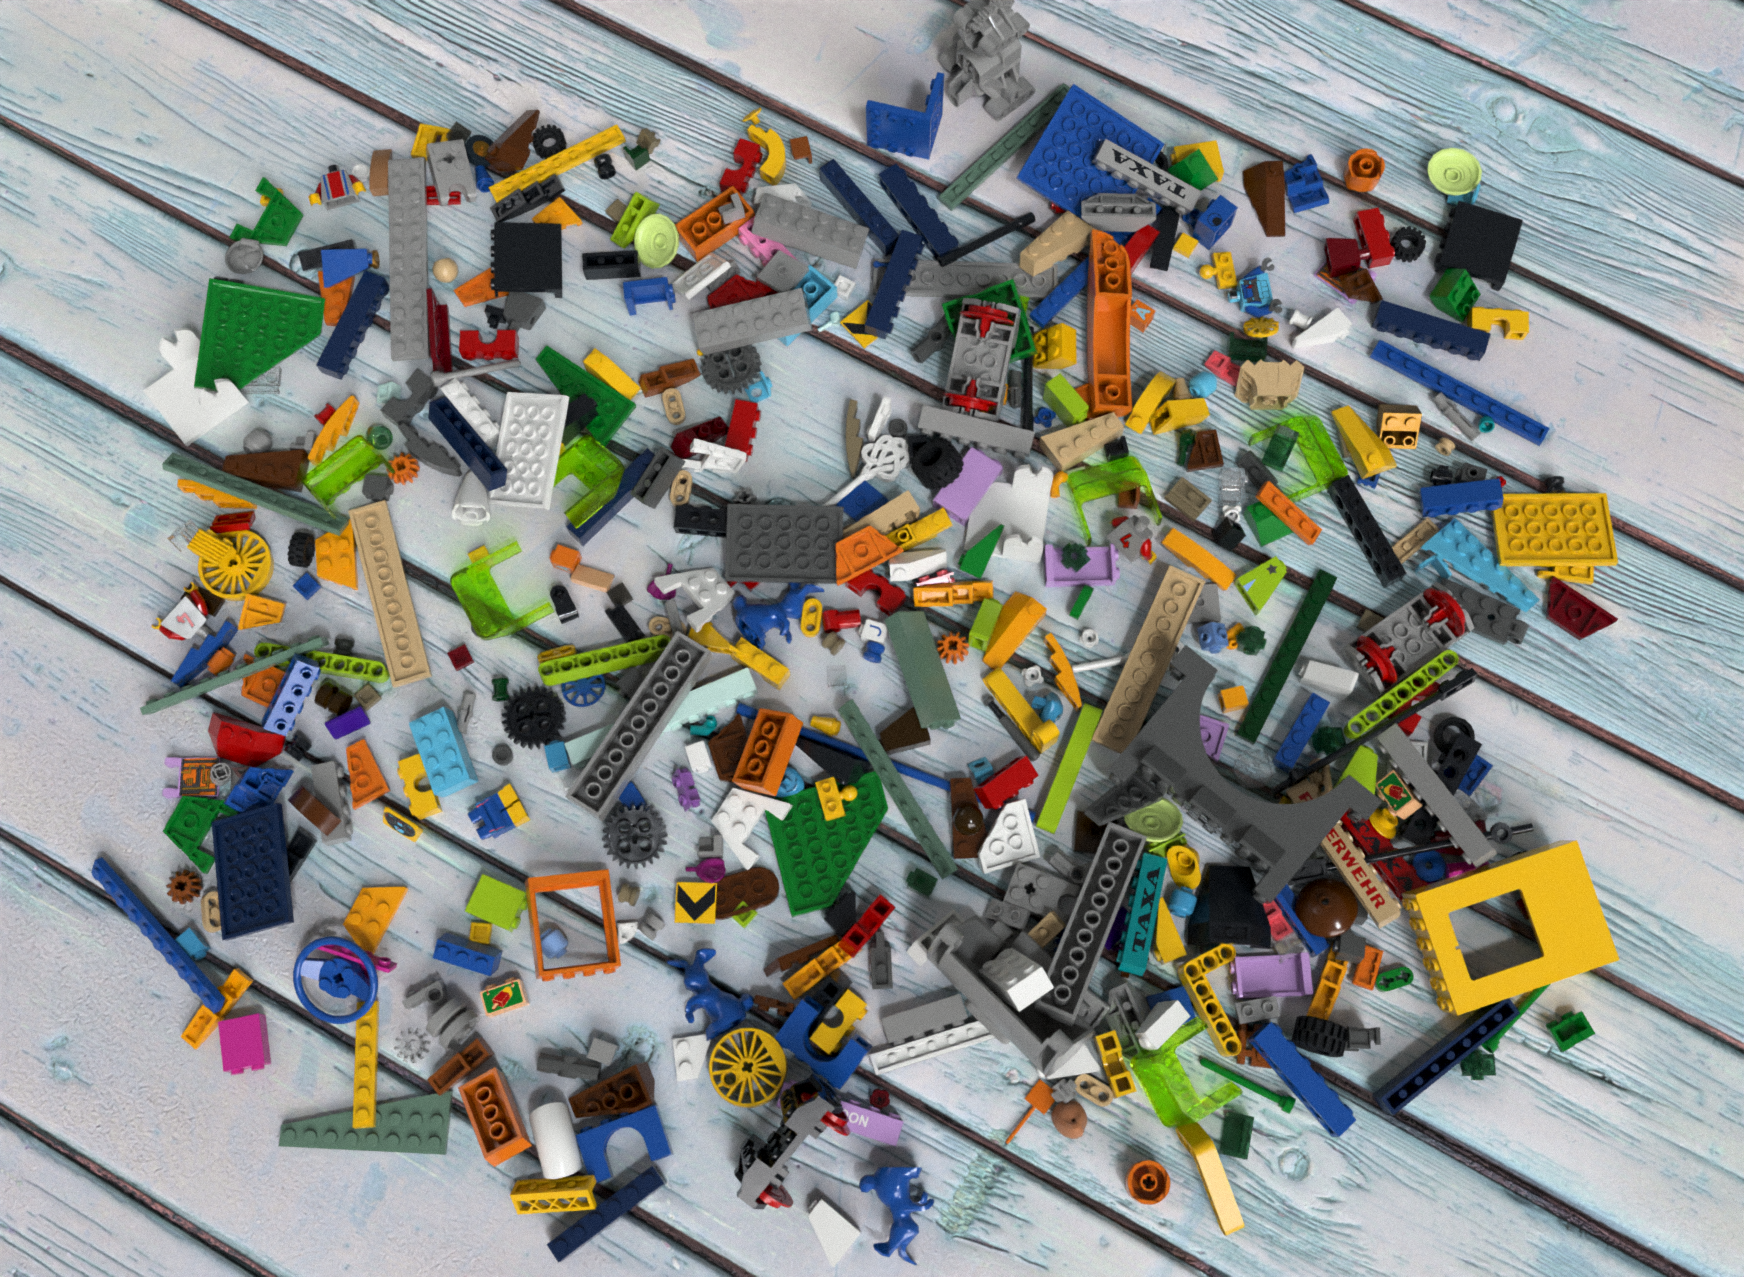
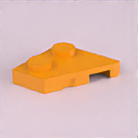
[532,197,583,230]
[238,593,287,630]

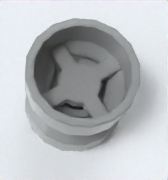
[210,763,231,786]
[637,912,665,941]

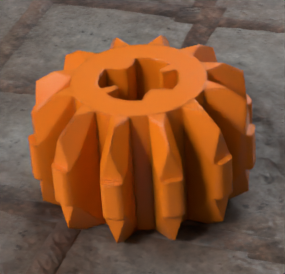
[386,452,420,485]
[937,631,969,665]

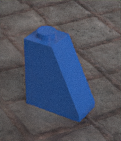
[321,249,373,288]

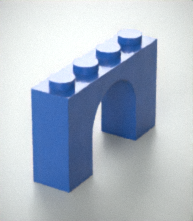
[775,995,873,1090]
[575,1104,673,1184]

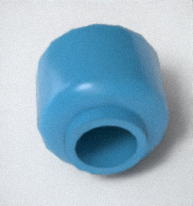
[1167,886,1197,918]

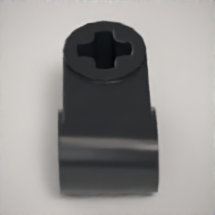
[550,585,580,624]

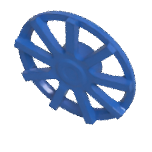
[561,674,606,707]

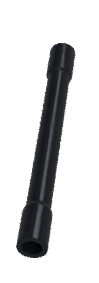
[937,212,1036,267]
[1022,326,1034,431]

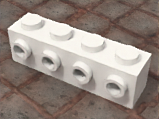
[440,378,500,449]

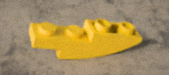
[886,507,953,552]

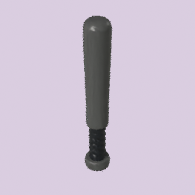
[983,696,1040,762]

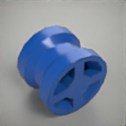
[862,641,885,663]

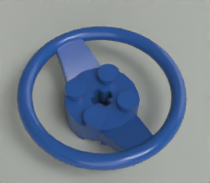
[293,936,379,1024]

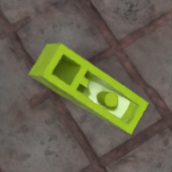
[610,191,660,249]

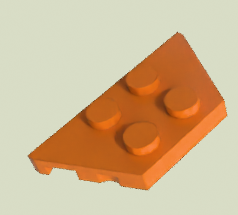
[835,526,904,586]
[241,654,312,708]

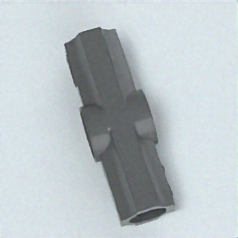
[536,1053,602,1081]

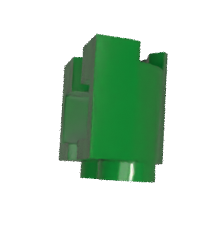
[1545,1011,1595,1052]

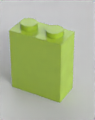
[1043,373,1089,428]
[465,874,528,933]

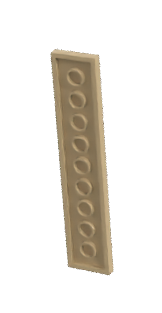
[348,500,432,688]
[1091,565,1205,754]

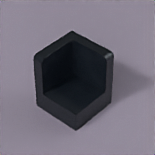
[908,435,927,464]
[1104,436,1129,464]
[1212,517,1246,551]

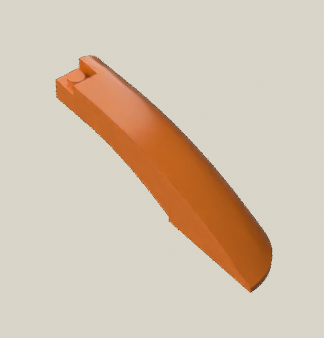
[1087,229,1132,417]

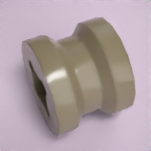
[822,631,846,656]
[618,883,641,907]

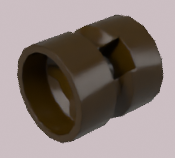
[314,682,353,717]

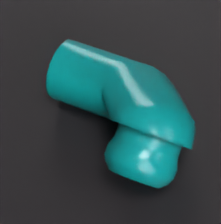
[690,716,718,736]

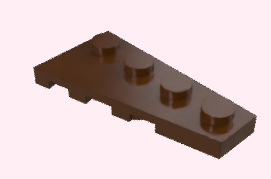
[950,778,988,859]

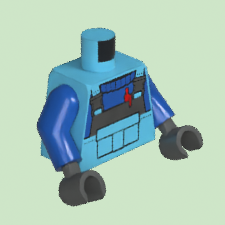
[1228,258,1282,318]

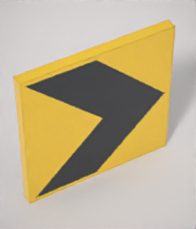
[840,300,879,349]
[674,882,717,924]

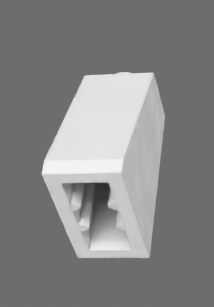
[754,183,812,208]
[1299,660,1359,701]
[1135,1000,1190,1050]
[1035,1045,1101,1080]
[808,1199,861,1267]

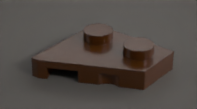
[1340,268,1383,303]
[1186,429,1224,472]
[753,995,796,1017]

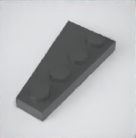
[1084,773,1164,826]

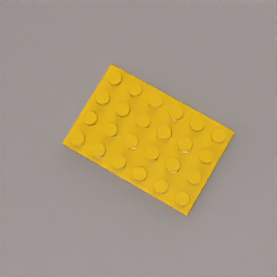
[1491,493,1618,566]

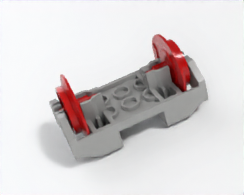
[941,298,1021,423]
[1340,582,1474,699]

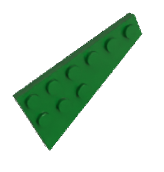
[535,346,637,449]

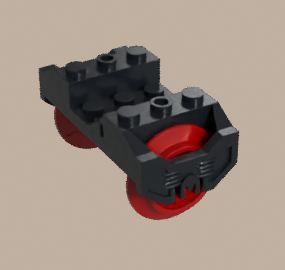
[734,1073,850,1209]

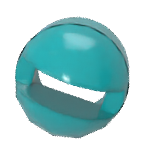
[1478,416,1495,433]

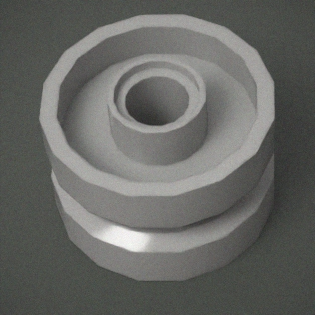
[426,997,480,1050]

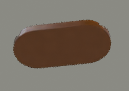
[714,867,780,920]

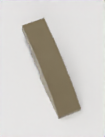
[846,399,864,479]

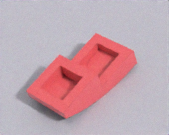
[1204,350,1240,387]
[1263,900,1294,944]

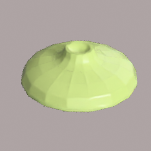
[1427,148,1482,196]
[634,214,679,269]
[1124,798,1183,842]

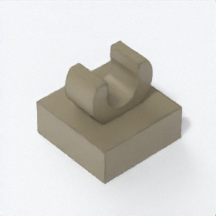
[636,128,661,154]

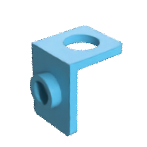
[1447,184,1481,205]
[745,371,773,403]
[1414,554,1452,579]
[968,757,994,785]

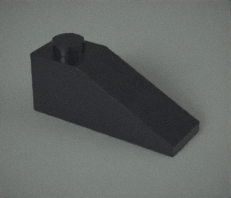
[809,969,853,1034]

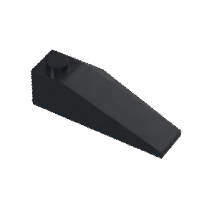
[795,736,871,786]

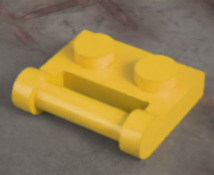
[411,123,452,161]

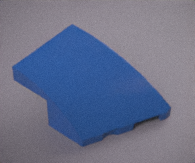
[1284,154,1329,213]
[223,767,294,813]

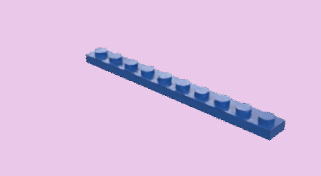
[1029,198,1162,328]
[1370,340,1550,446]
[91,857,225,1014]

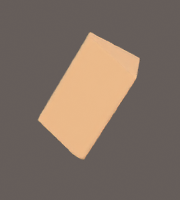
[570,564,615,593]

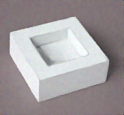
[834,275,856,301]

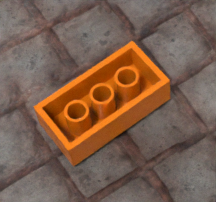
[675,186,755,262]
[732,708,803,796]
[458,1067,532,1167]

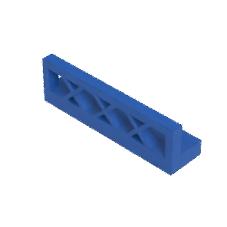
[1274,884,1330,958]

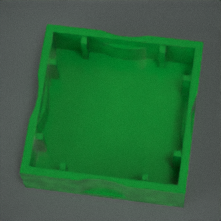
[942,279,1038,364]

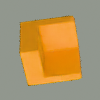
[1217,685,1249,714]

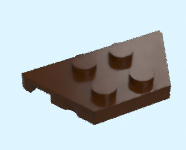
[708,714,748,783]

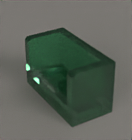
[1226,332,1268,362]
[1261,424,1299,472]
[1219,1112,1254,1160]

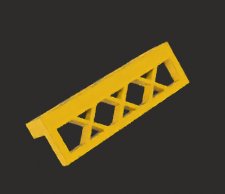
[510,1175,597,1214]

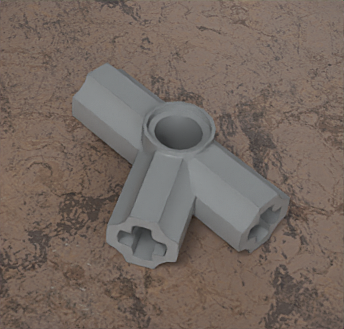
[1048,849,1093,889]

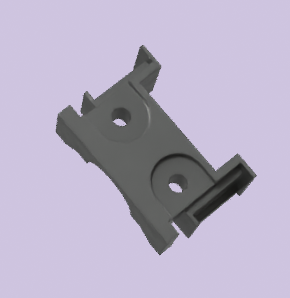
[1345,1026,1381,1052]

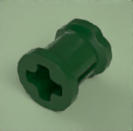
[491,678,510,702]

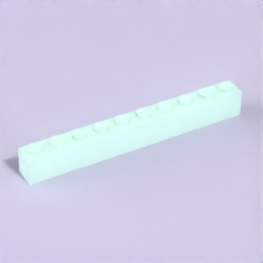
[564,667,758,769]

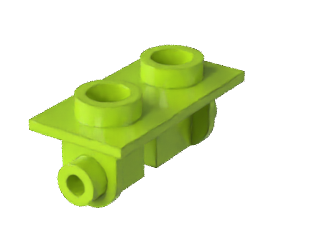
[1143,831,1187,858]

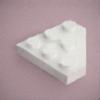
[977,799,1040,874]

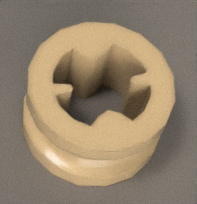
[1435,438,1455,456]

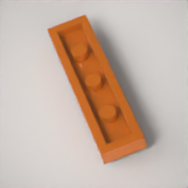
[1255,481,1322,545]

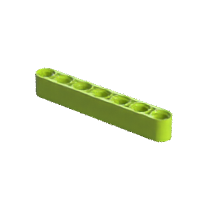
[538,635,671,686]
[254,643,390,683]
[1343,650,1459,739]
[1036,703,1103,834]

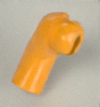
[1050,471,1068,498]
[1226,623,1244,650]

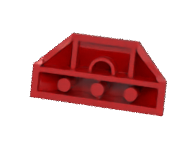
[208,712,286,767]

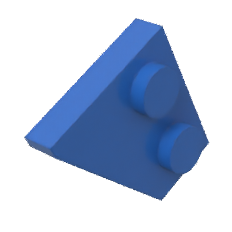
[1444,755,1493,798]

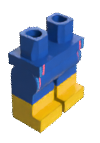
[468,784,530,840]

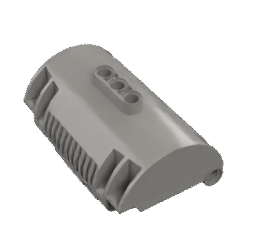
[927,915,1096,1077]

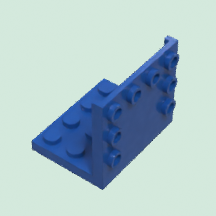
[866,72,944,160]

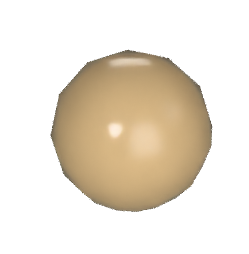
[432,258,459,283]

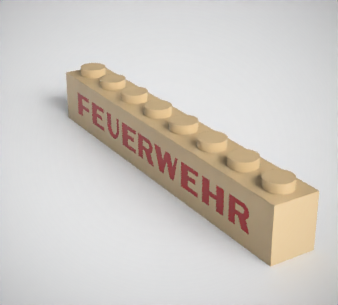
[1286,778,1401,929]

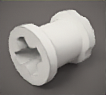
[1289,309,1313,331]

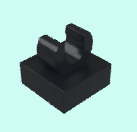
[484,305,506,329]

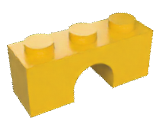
[1467,307,1529,340]
[730,637,790,691]
[397,754,443,820]
[809,989,868,1056]
[1093,1030,1136,1099]

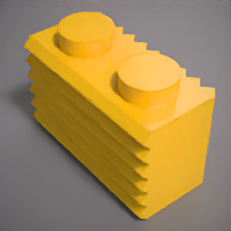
[187,528,237,570]

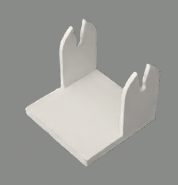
[143,327,249,446]
[964,464,1053,563]

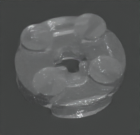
[1233,748,1274,789]

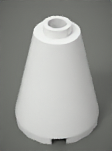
[451,472,491,526]

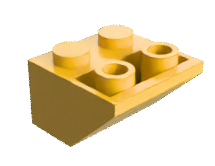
[1033,323,1077,369]

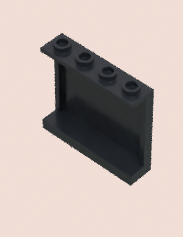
[1434,201,1523,291]
[491,222,562,298]

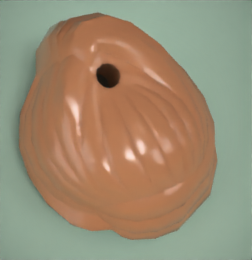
[1051,1100,1087,1139]

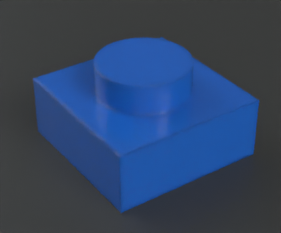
[292,573,322,600]

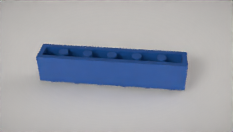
[1247,1022,1356,1137]

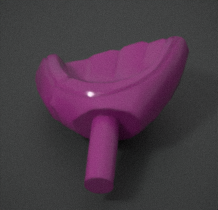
[647,563,676,600]
[686,858,726,883]

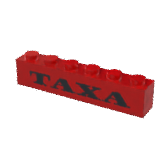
[1340,812,1428,903]

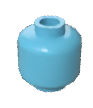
[1189,371,1217,399]

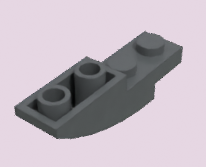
[398,422,462,477]

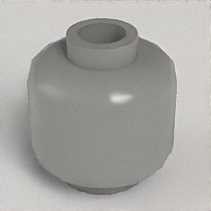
[243,429,272,454]

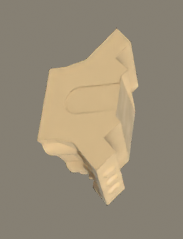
[1235,360,1304,410]

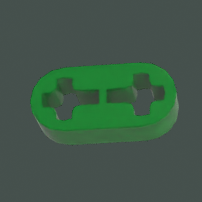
[1069,584,1094,620]
[1374,967,1414,992]

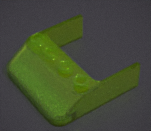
[1248,415,1348,503]
[301,435,395,520]
[553,435,625,529]
[1067,456,1162,546]
[450,541,555,641]
[1130,1017,1243,1128]

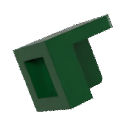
[623,145,650,170]

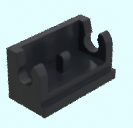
[605,603,645,643]

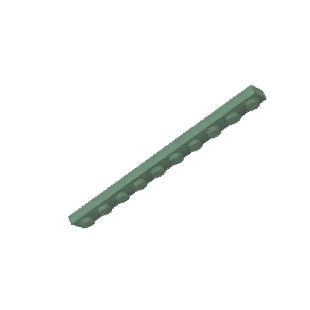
[939,83,1070,211]
[162,452,349,536]
[140,635,330,715]
[838,699,958,879]

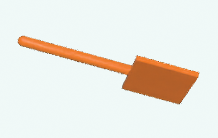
[1005,1079,1055,1144]

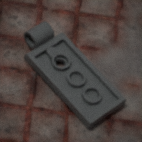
[1440,577,1529,645]

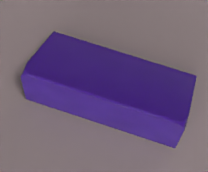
[324,706,371,740]
[1104,906,1129,951]

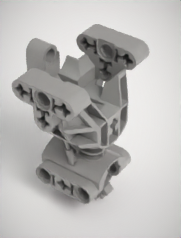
[939,0,1036,121]

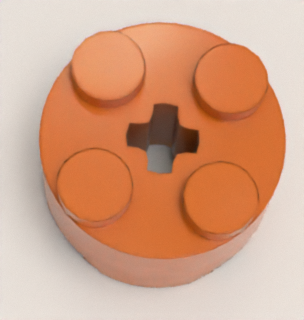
[1343,148,1385,192]
[1125,1160,1170,1205]

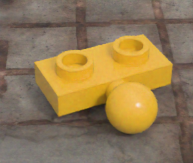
[1199,252,1238,289]
[815,777,858,821]

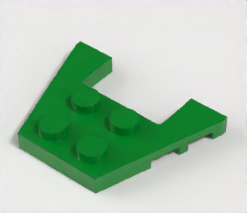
[229,177,304,247]
[163,796,241,874]

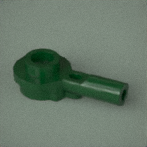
[1177,429,1195,466]

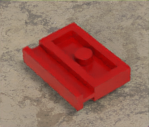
[210,511,256,534]

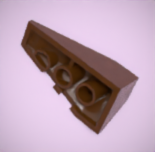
[485,109,540,172]
[1243,161,1285,237]
[568,1062,655,1118]

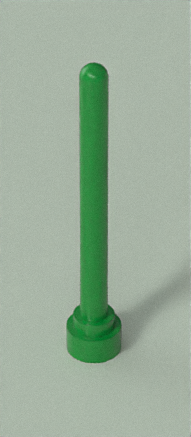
[1481,984,1550,1054]
[1200,1058,1296,1114]

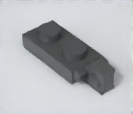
[1236,450,1283,493]
[870,932,893,990]

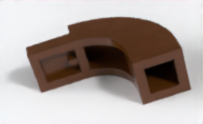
[288,785,341,836]

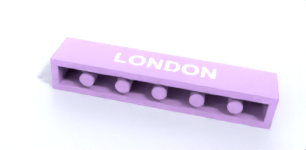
[776,1080,904,1147]

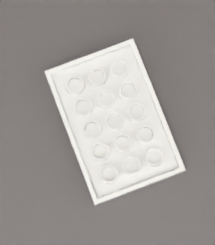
[488,392,569,510]

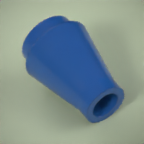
[475,165,494,193]

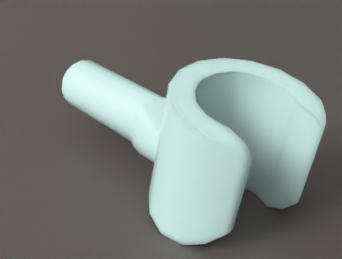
[818,312,841,332]

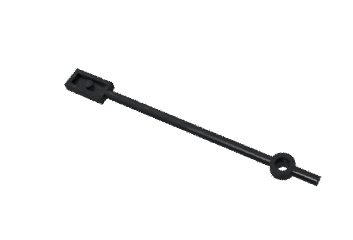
[1270,668,1477,796]
[1287,822,1534,886]

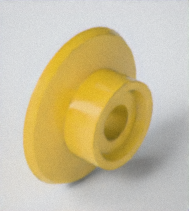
[1369,808,1398,839]

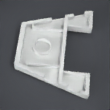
[680,439,747,473]
[654,568,735,632]
[711,788,793,870]

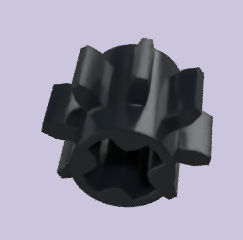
[1430,465,1453,486]

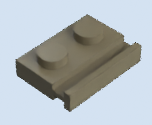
[1164,477,1212,522]

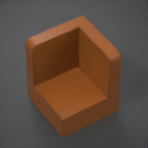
[790,136,812,164]
[1118,482,1141,509]

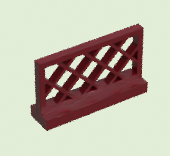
[426,288,453,373]

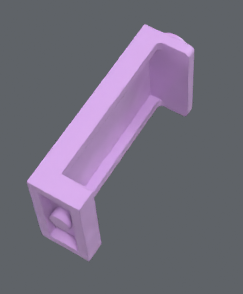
[933,447,1003,526]
[1043,543,1120,587]
[1229,952,1313,999]

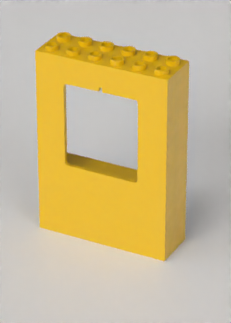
[1402,840,1620,1016]

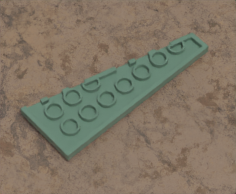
[279,1091,453,1155]

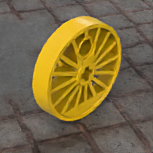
[198,530,274,601]
[709,1028,788,1108]

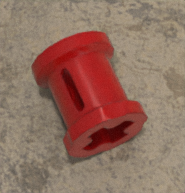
[314,403,336,426]

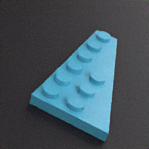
[1421,518,1540,613]

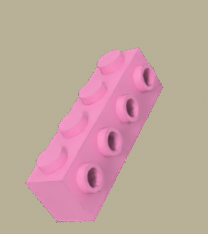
[738,216,798,267]

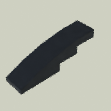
[490,174,566,222]
[1149,205,1180,271]
[286,830,318,882]

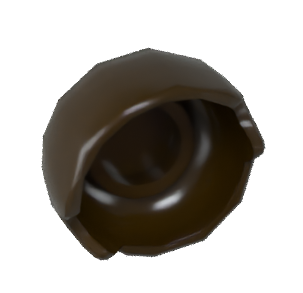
[953,803,984,836]

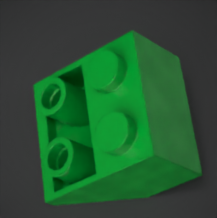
[1429,268,1481,322]

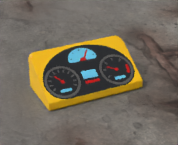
[383,807,423,842]

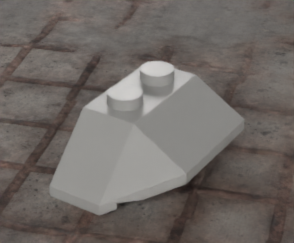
[1081,193,1156,232]
[1105,982,1163,1068]

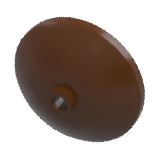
[1295,879,1358,938]

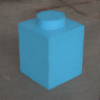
[544,740,572,773]
[175,927,211,962]

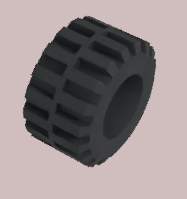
[911,438,964,490]
[1291,1016,1347,1058]

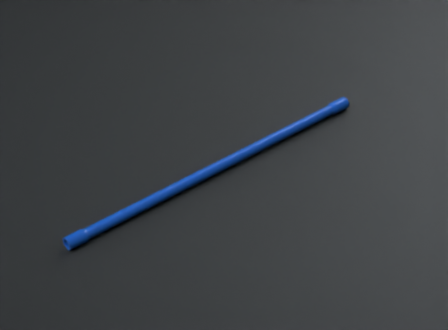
[736,703,1036,823]

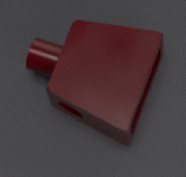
[1324,238,1370,278]

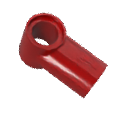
[822,609,861,634]

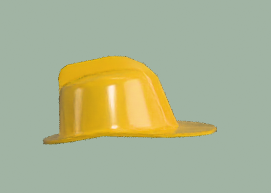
[1167,844,1201,890]

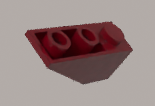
[670,416,729,459]

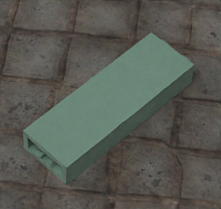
[885,611,961,730]

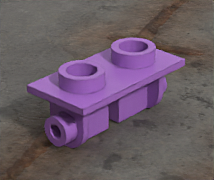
[672,768,701,812]

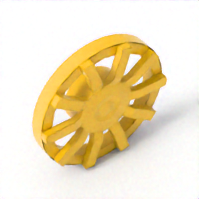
[1243,316,1279,338]

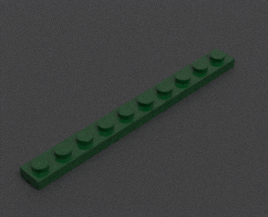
[1236,569,1338,745]

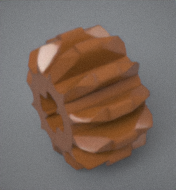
[166,870,203,905]

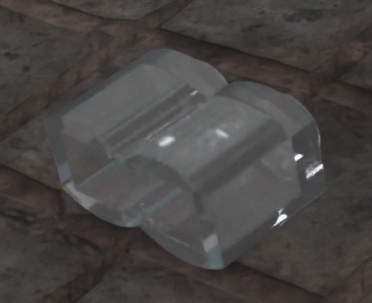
[1219,467,1248,509]

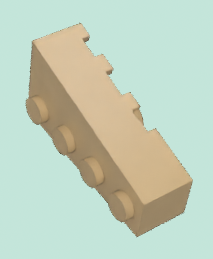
[1019,211,1096,277]
[1039,412,1124,472]
[843,490,920,539]

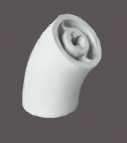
[529,1102,583,1179]

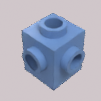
[1197,622,1229,654]

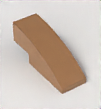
[369,149,392,196]

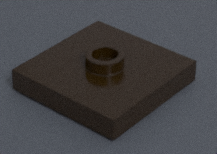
[1074,811,1117,854]

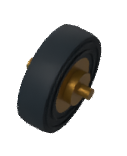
[465,135,493,167]

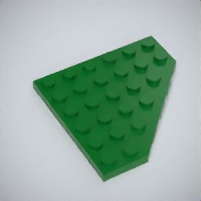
[194,278,325,392]
[765,771,888,918]

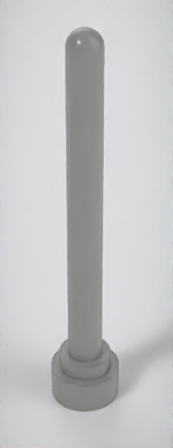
[431,360,521,387]

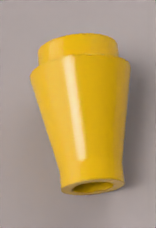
[810,715,841,737]

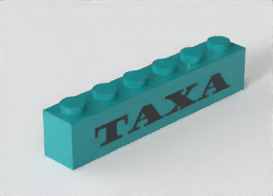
[1116,853,1168,976]

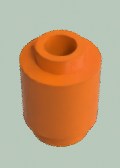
[207,647,235,676]

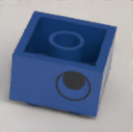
[1192,195,1238,250]

